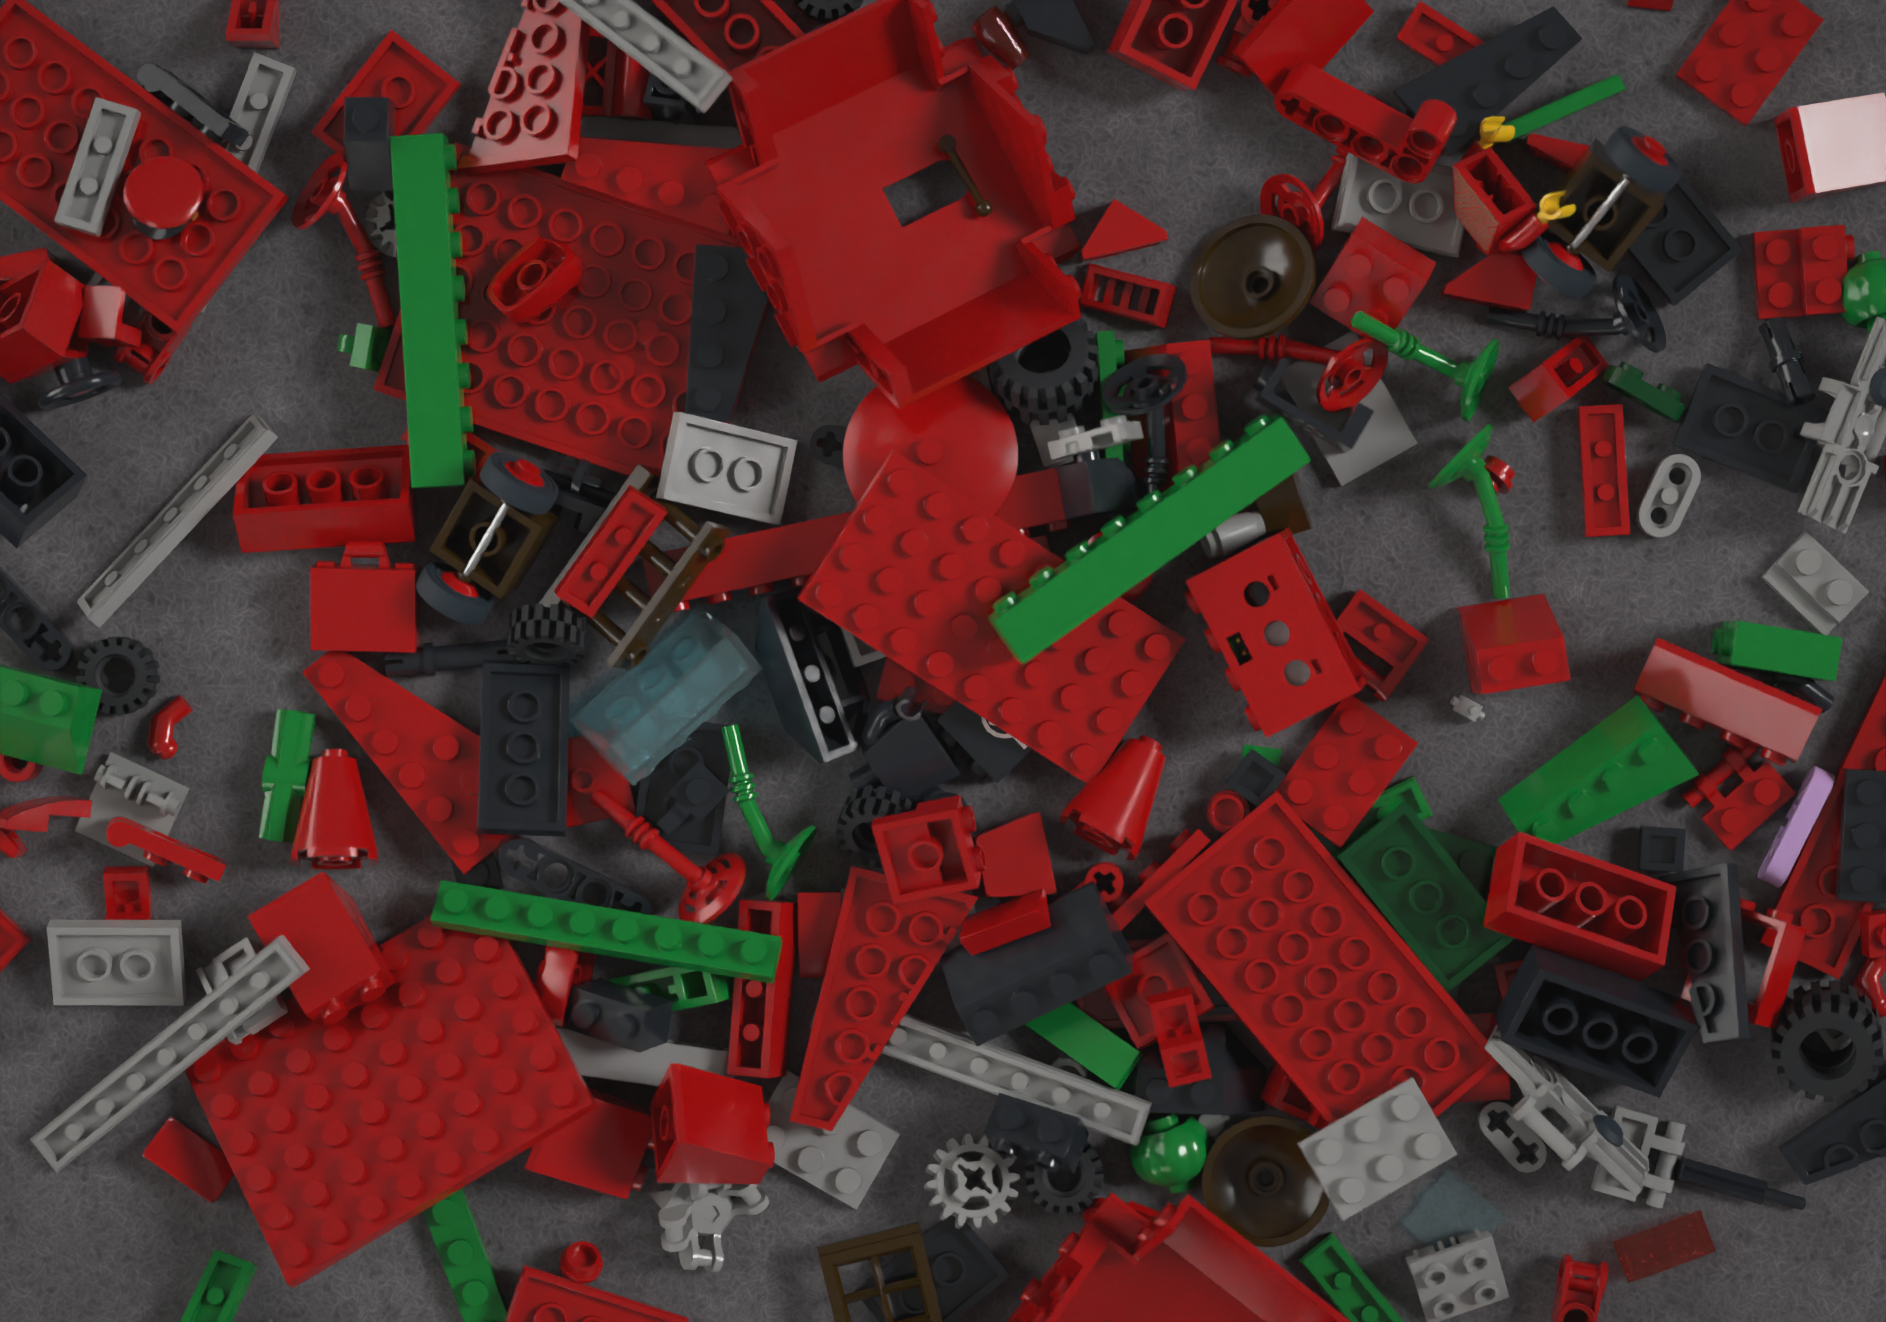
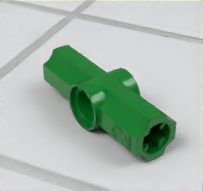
[259,708,316,843]

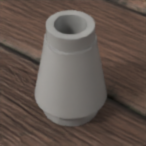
[1200,510,1266,560]

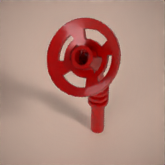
[1260,94,1384,253]
[291,153,396,328]
[1209,334,1388,412]
[590,789,746,924]

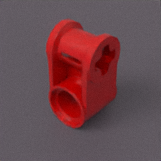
[113,311,191,385]
[1551,1253,1608,1322]

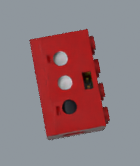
[1184,527,1368,738]

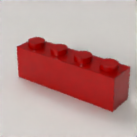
[727,899,798,1078]

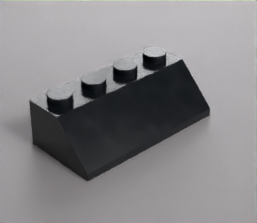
[939,881,1134,1047]

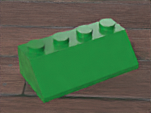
[0,664,103,774]

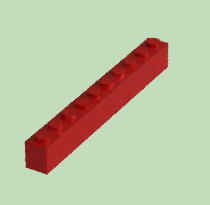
[642,465,1073,613]

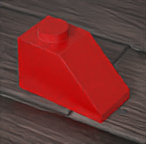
[1440,249,1537,312]
[1508,336,1609,423]

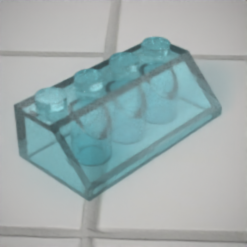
[569,605,763,786]

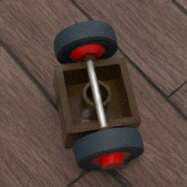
[1521,126,1681,298]
[416,452,560,625]

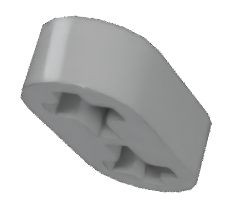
[1477,1100,1547,1173]

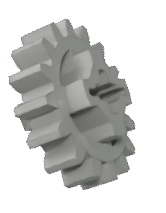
[924,1134,1020,1231]

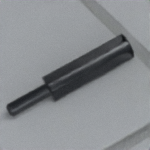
[1675,1156,1806,1210]

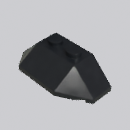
[755,585,871,764]
[1092,1023,1266,1115]

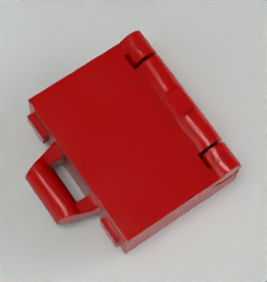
[310,540,420,653]

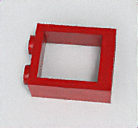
[1681,898,1807,1029]

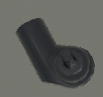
[1769,673,1834,713]

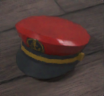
[123,156,204,239]

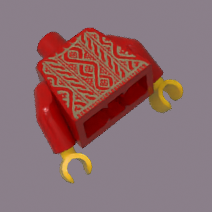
[1453,116,1576,255]

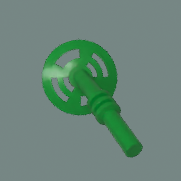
[1351,311,1500,422]
[1428,423,1511,599]
[721,724,818,901]

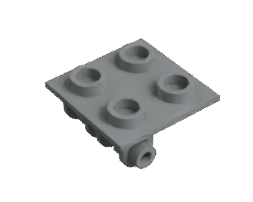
[74,752,190,867]
[1405,1228,1509,1322]

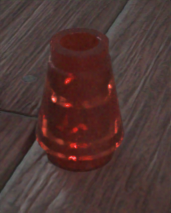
[969,4,1031,70]

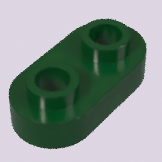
[1601,361,1685,423]

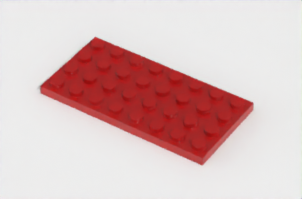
[0,0,289,336]
[797,450,1186,784]
[1143,791,1499,1125]

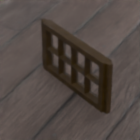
[817,1222,944,1322]

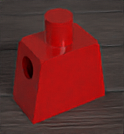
[971,811,1057,897]

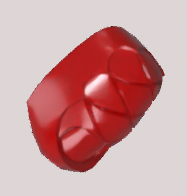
[487,237,583,324]
[534,945,597,1028]

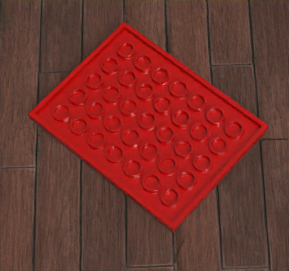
[373,142,771,476]
[184,915,597,1288]

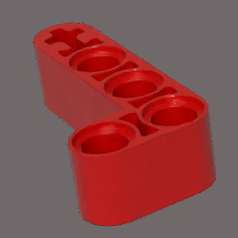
[1274,63,1457,184]

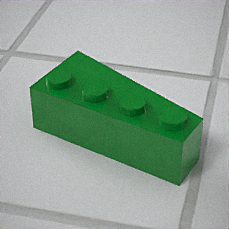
[1497,695,1700,844]

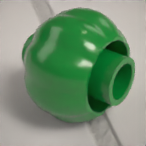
[1840,251,1886,335]
[1129,1113,1212,1193]

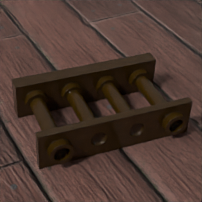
[539,464,731,670]

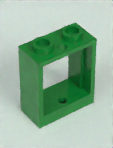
[1711,621,1843,681]

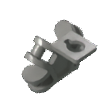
[646,1172,769,1273]

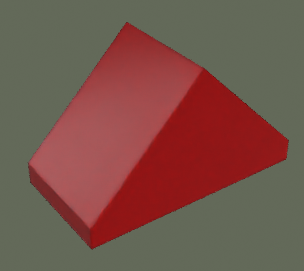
[226,0,280,49]
[1080,199,1168,263]

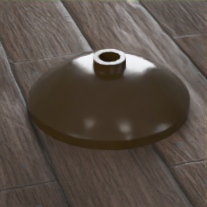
[1190,215,1316,340]
[1202,1115,1330,1247]

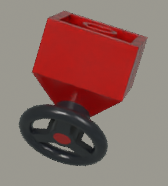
[0,259,123,409]

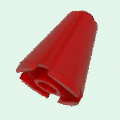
[1059,735,1166,861]
[290,749,379,870]

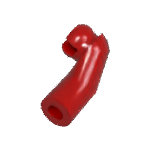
[147,694,193,760]
[1853,957,1886,1018]

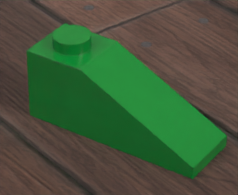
[606,966,734,1011]

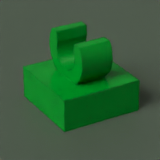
[337,323,392,373]

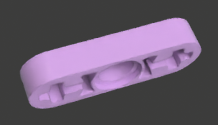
[1758,766,1835,888]

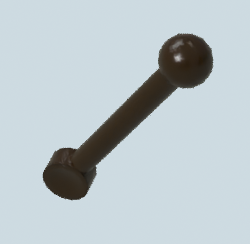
[937,134,992,217]

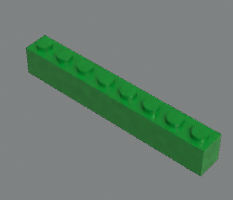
[390,133,476,489]
[987,414,1311,664]

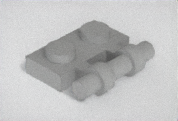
[1591,1104,1686,1209]

